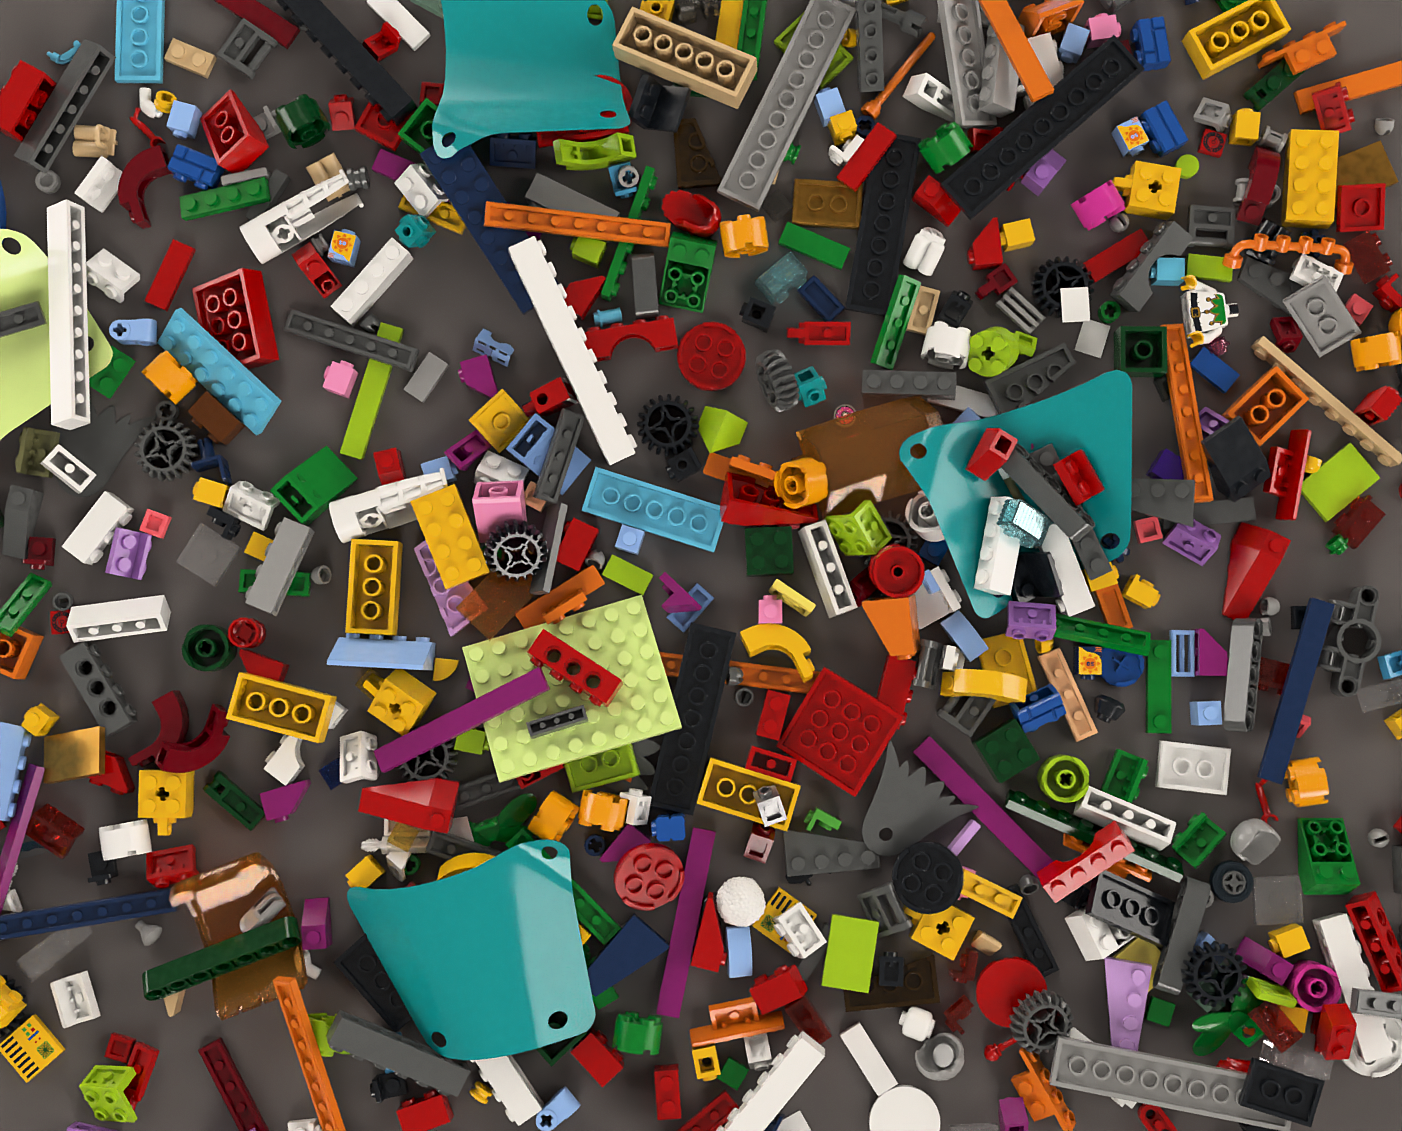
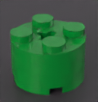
[918,121,973,174]
[612,1011,663,1055]

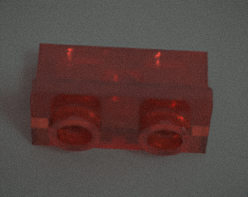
[1343,230,1393,285]
[1332,495,1386,549]
[1258,657,1290,695]
[25,804,85,859]
[1248,1001,1303,1053]

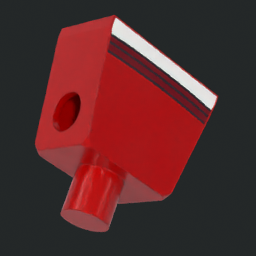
[522,376,579,417]

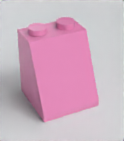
[472,480,527,543]

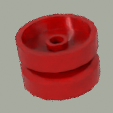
[868,544,925,598]

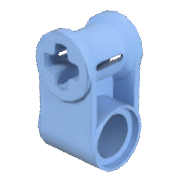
[109,318,157,346]
[536,1086,581,1131]

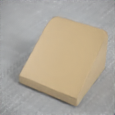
[970,930,1002,956]
[163,989,186,1017]

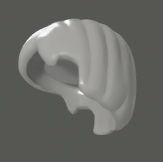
[1230,818,1281,865]
[915,1033,964,1081]

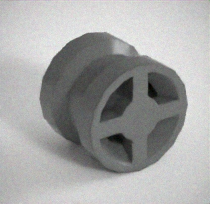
[347,166,370,191]

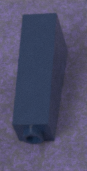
[587,913,670,997]

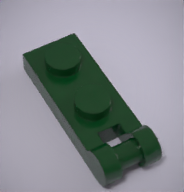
[1243,59,1306,112]
[203,770,265,831]

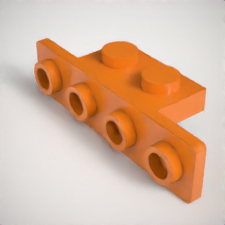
[1257,21,1347,75]
[703,453,776,488]
[515,565,605,629]
[1063,833,1152,882]
[690,997,785,1047]
[1011,1047,1076,1131]

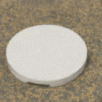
[1342,1017,1402,1077]
[869,1085,940,1131]

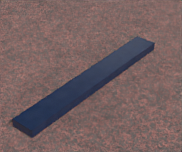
[1257,597,1335,785]
[0,887,178,940]

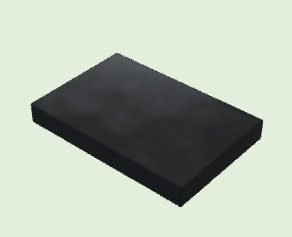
[1238,1057,1325,1127]

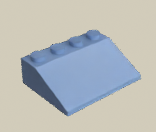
[327,633,436,671]
[0,722,32,822]

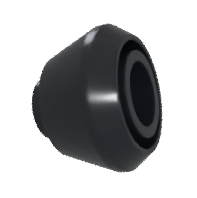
[1094,694,1125,723]

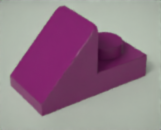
[444,429,492,471]
[659,572,702,613]

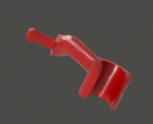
[130,107,166,147]
[1255,779,1278,825]

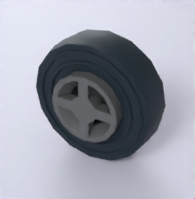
[1209,860,1254,903]

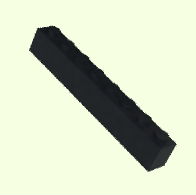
[276,0,417,126]

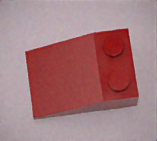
[200,89,269,173]

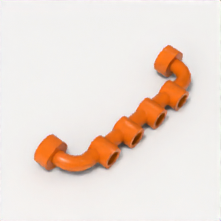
[1222,233,1354,275]

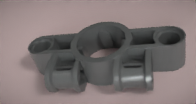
[1317,585,1381,697]

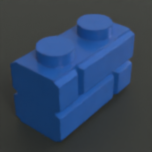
[1130,16,1171,72]
[1138,100,1188,158]
[168,144,225,191]
[1009,683,1067,733]
[651,813,686,842]

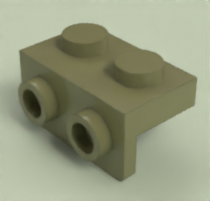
[15,427,60,478]

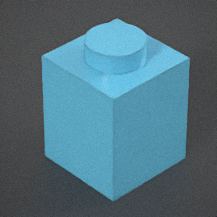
[1148,257,1185,286]

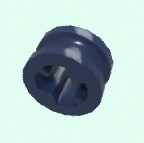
[856,115,876,139]
[584,834,606,856]

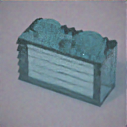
[755,251,808,305]
[997,499,1052,548]

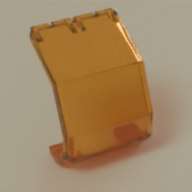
[169,852,308,1021]

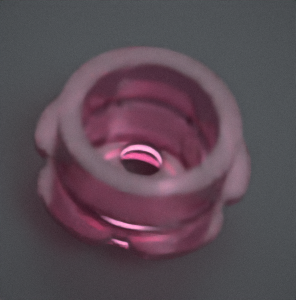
[1207,336,1230,356]

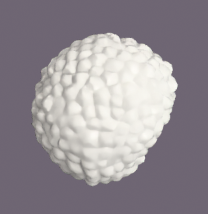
[716,877,766,927]

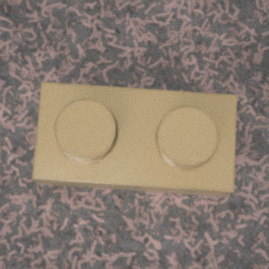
[164,38,217,79]
[906,286,940,336]

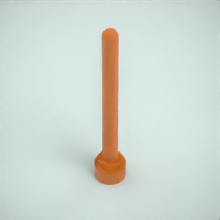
[861,32,936,121]

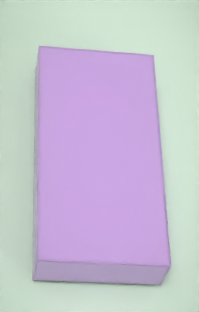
[948,819,981,856]

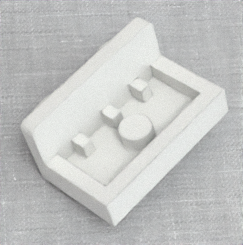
[394,163,448,218]
[86,248,140,303]
[474,450,529,484]
[50,971,101,1028]

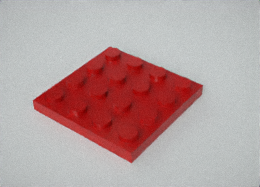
[776,666,905,797]

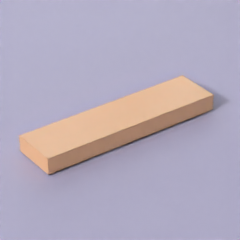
[1037,647,1098,742]

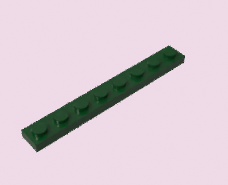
[1005,789,1184,883]

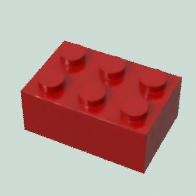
[0,60,57,143]

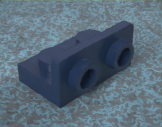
[489,133,538,169]

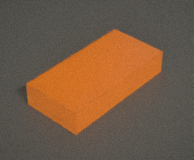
[1094,584,1133,628]

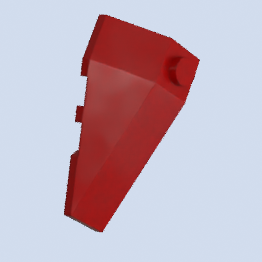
[720,472,818,526]
[1222,522,1291,621]
[358,778,460,834]

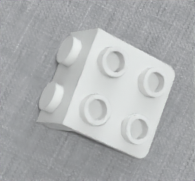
[913,567,962,630]

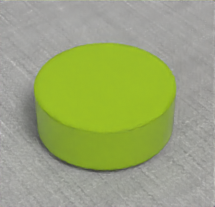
[1174,154,1199,179]

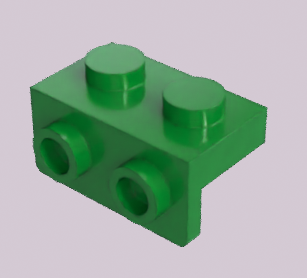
[89,343,136,399]
[1100,749,1149,803]
[1172,812,1227,869]

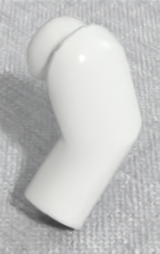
[139,88,163,118]
[294,947,322,980]

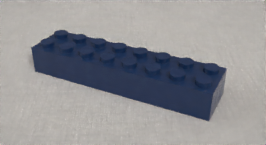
[420,133,559,315]

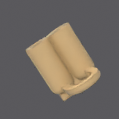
[72,124,118,158]
[306,152,350,202]

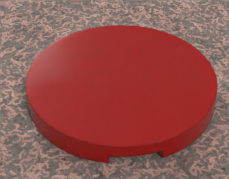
[677,322,746,391]
[614,843,685,911]
[975,956,1048,1028]

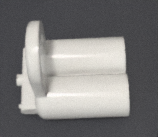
[903,227,946,276]

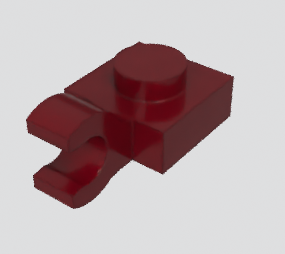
[975,263,1018,300]

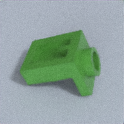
[804,807,842,831]

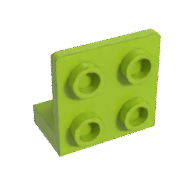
[824,500,892,556]
[79,1065,138,1123]

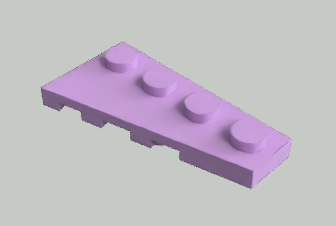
[414,540,489,637]
[1104,956,1152,1051]

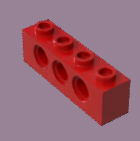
[527,629,623,707]
[1345,891,1402,993]

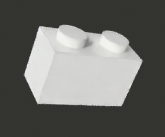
[40,444,96,494]

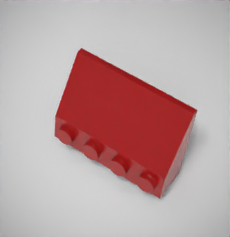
[192,268,279,369]

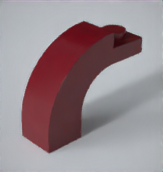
[118,145,172,229]
[1236,146,1281,226]
[128,690,189,768]
[155,704,230,773]

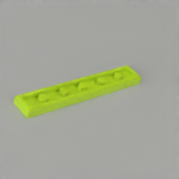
[340,322,404,460]

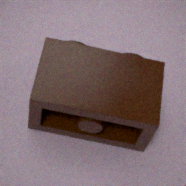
[188,391,245,445]

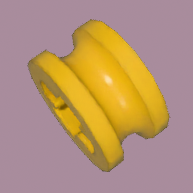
[154,91,177,113]
[469,1081,493,1104]

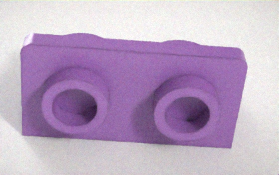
[1162,519,1221,566]
[105,527,152,580]
[1005,601,1056,641]

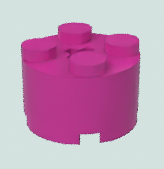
[1070,180,1126,231]
[1283,960,1341,1013]

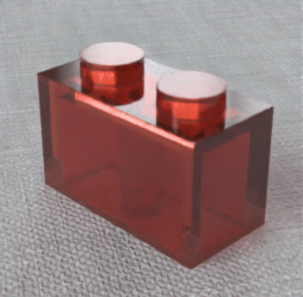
[784,993,832,1044]

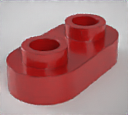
[1138,1103,1177,1131]

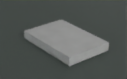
[1282,274,1362,358]

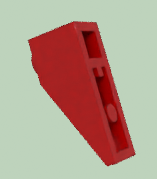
[691,892,728,972]

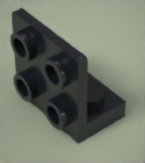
[628,75,691,132]
[1011,552,1064,602]

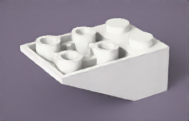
[1065,905,1136,961]

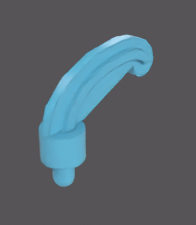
[47,40,81,65]

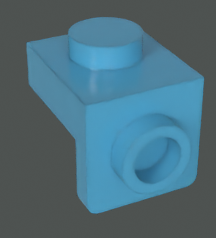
[608,160,637,199]
[1377,650,1402,680]

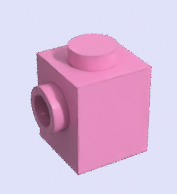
[1084,13,1121,49]
[323,360,359,399]
[758,595,782,624]

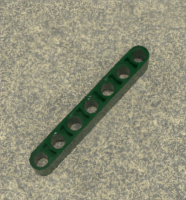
[142,916,301,1001]

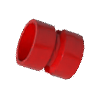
[228,617,266,648]

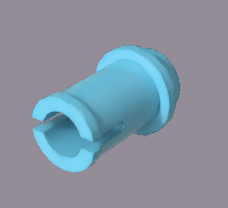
[593,307,623,328]

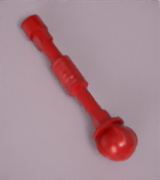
[984,1022,1038,1061]

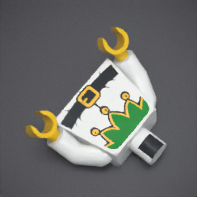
[1180,275,1239,348]

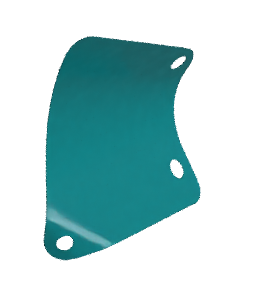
[432,0,630,159]
[899,370,1132,618]
[347,839,596,1060]

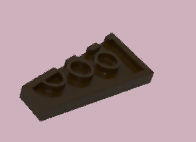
[843,955,940,1012]

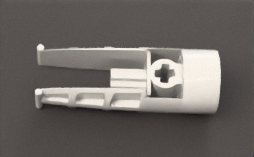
[239,169,364,264]
[329,468,448,543]

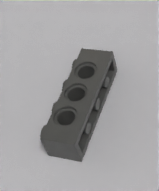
[855,0,884,92]
[59,642,137,737]

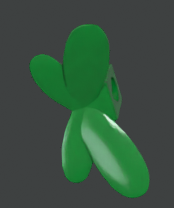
[469,793,537,847]
[1192,976,1269,1056]

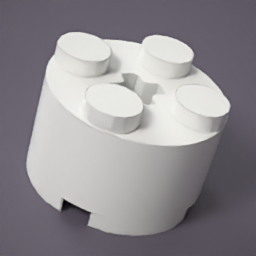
[921,321,971,369]
[905,490,945,542]
[99,819,152,861]

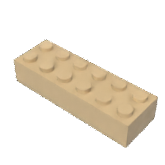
[612,6,757,109]

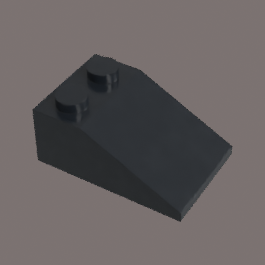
[1201,415,1272,503]

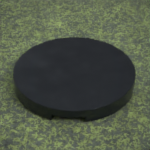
[892,842,964,914]

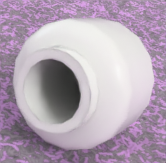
[899,1006,936,1042]

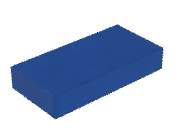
[1190,346,1240,394]

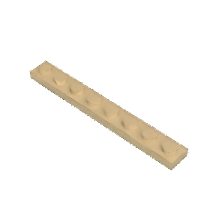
[1251,336,1402,467]

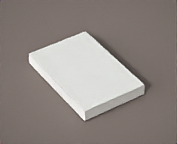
[1155,740,1231,795]

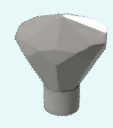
[135,920,162,946]

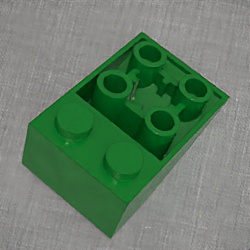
[658,231,718,313]
[270,445,358,526]
[1298,818,1360,895]

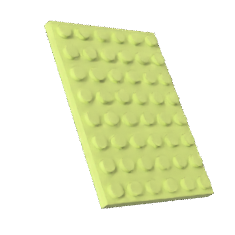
[462,595,682,783]

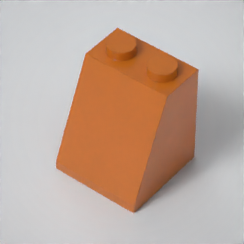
[862,594,921,660]

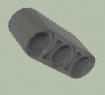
[631,252,659,319]

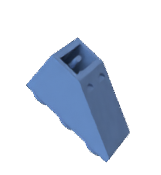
[506,413,591,496]

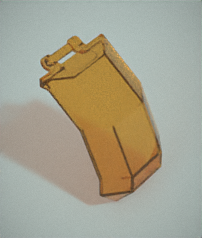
[791,396,945,520]

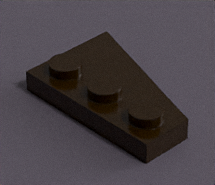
[673,118,722,189]

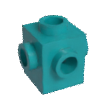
[395,214,436,248]
[794,366,827,408]

